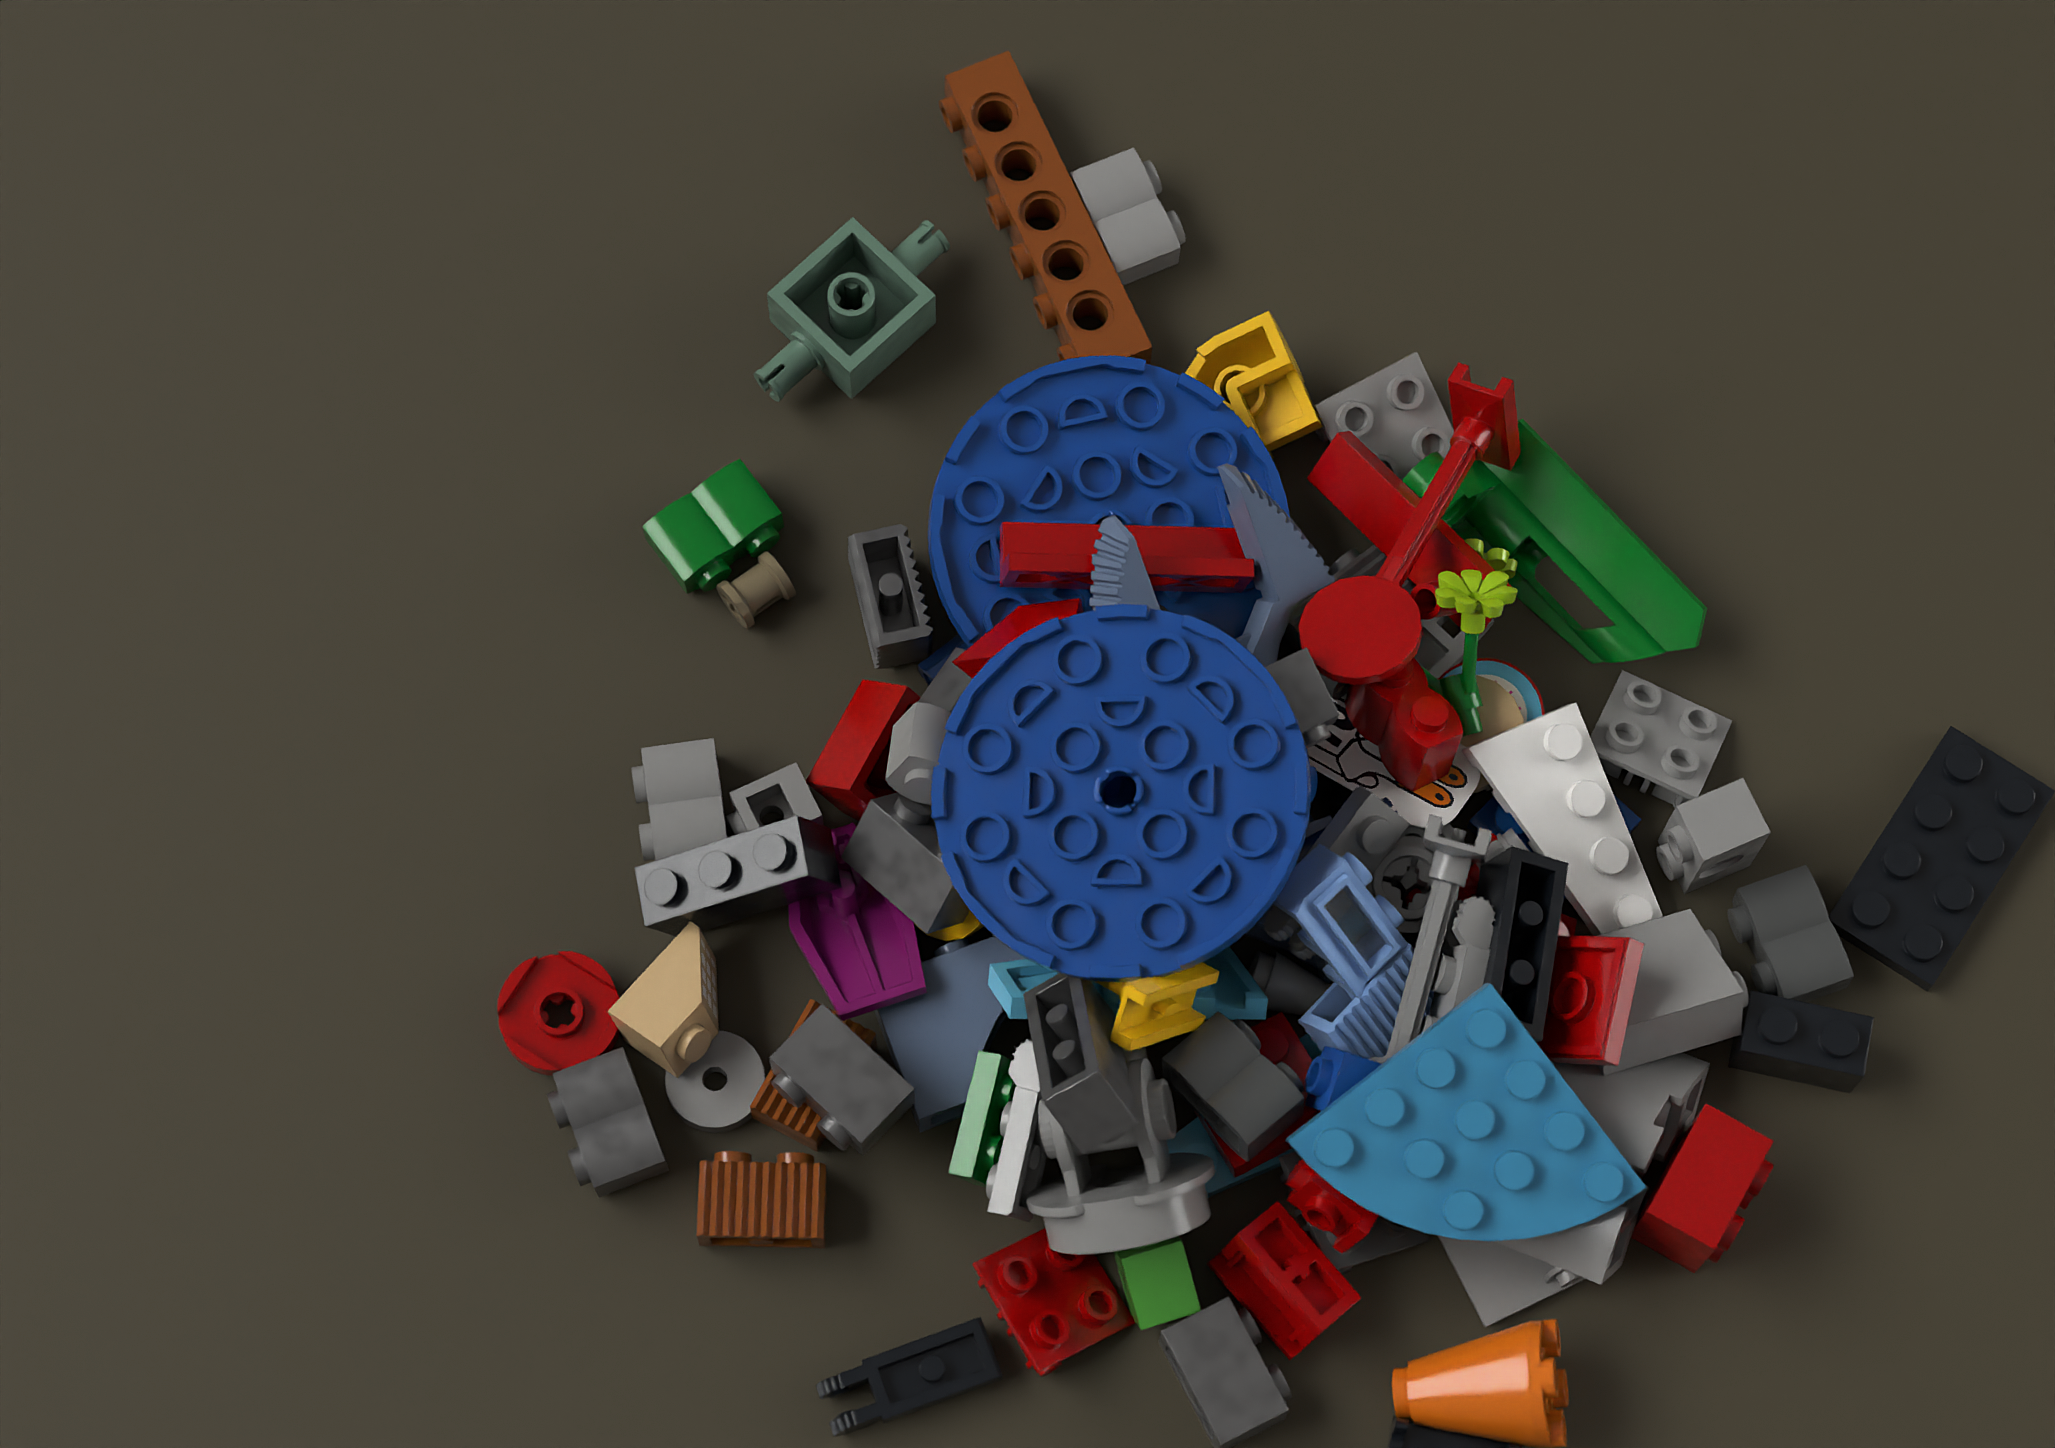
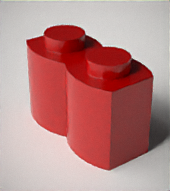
[1345,658,1463,791]

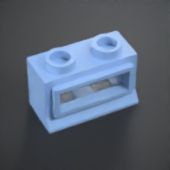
[1273,843,1408,999]

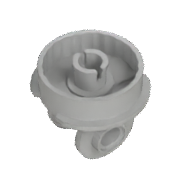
[1027,1058,1215,1254]

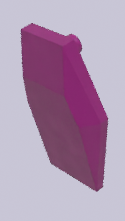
[788,823,927,1021]

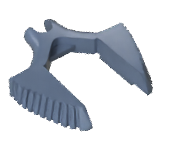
[1090,463,1335,667]

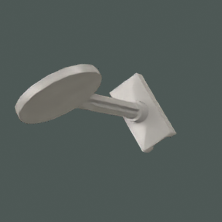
[1320,815,1492,1112]

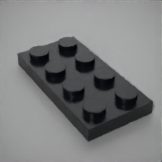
[1829,726,2055,992]

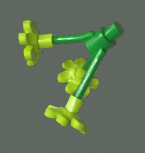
[1420,539,1518,737]

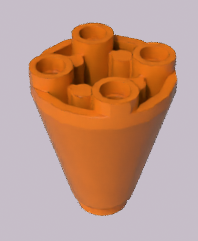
[1392,1319,1569,1448]

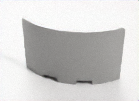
[1495,1053,1710,1285]

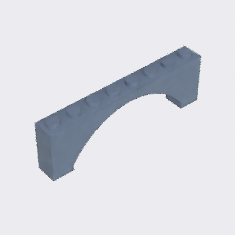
[874,815,1370,1132]

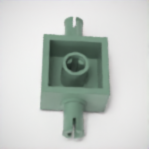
[753,217,950,402]

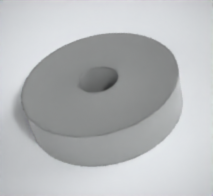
[665,1031,765,1133]

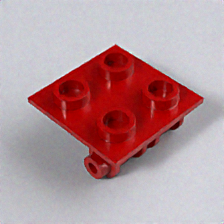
[972,1228,1136,1377]

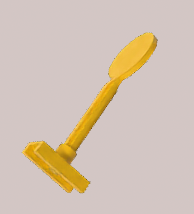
[914,911,1220,1051]

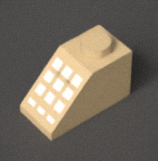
[608,921,719,1078]

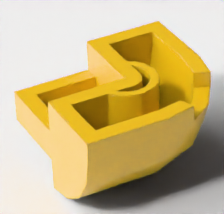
[1185,311,1323,458]

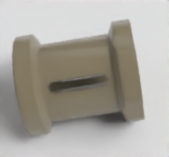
[716,551,796,629]

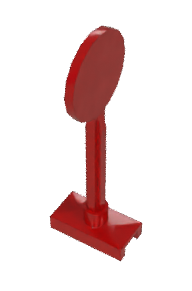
[1298,362,1521,685]

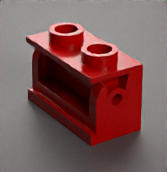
[1207,1201,1362,1360]

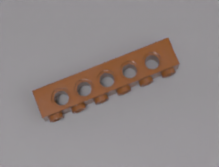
[939,50,1153,365]

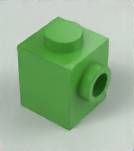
[1113,1236,1201,1330]

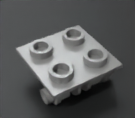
[1313,352,1454,480]
[1590,670,1732,808]
[1437,1235,1586,1328]

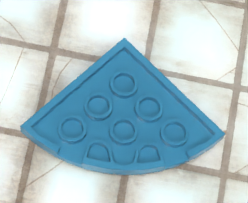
[1285,983,1646,1241]

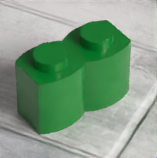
[642,459,784,594]

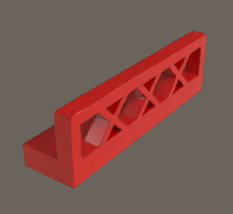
[1000,522,1254,593]

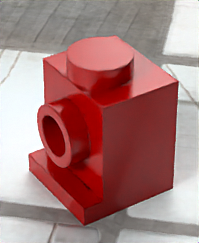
[1286,1158,1379,1254]

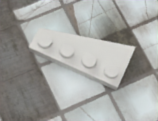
[1461,702,1663,936]

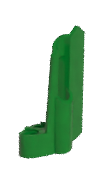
[1402,418,1707,664]

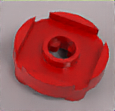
[497,951,620,1076]

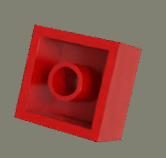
[1631,1103,1774,1273]

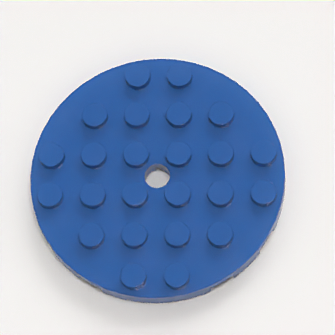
[928,355,1290,647]
[931,604,1311,983]

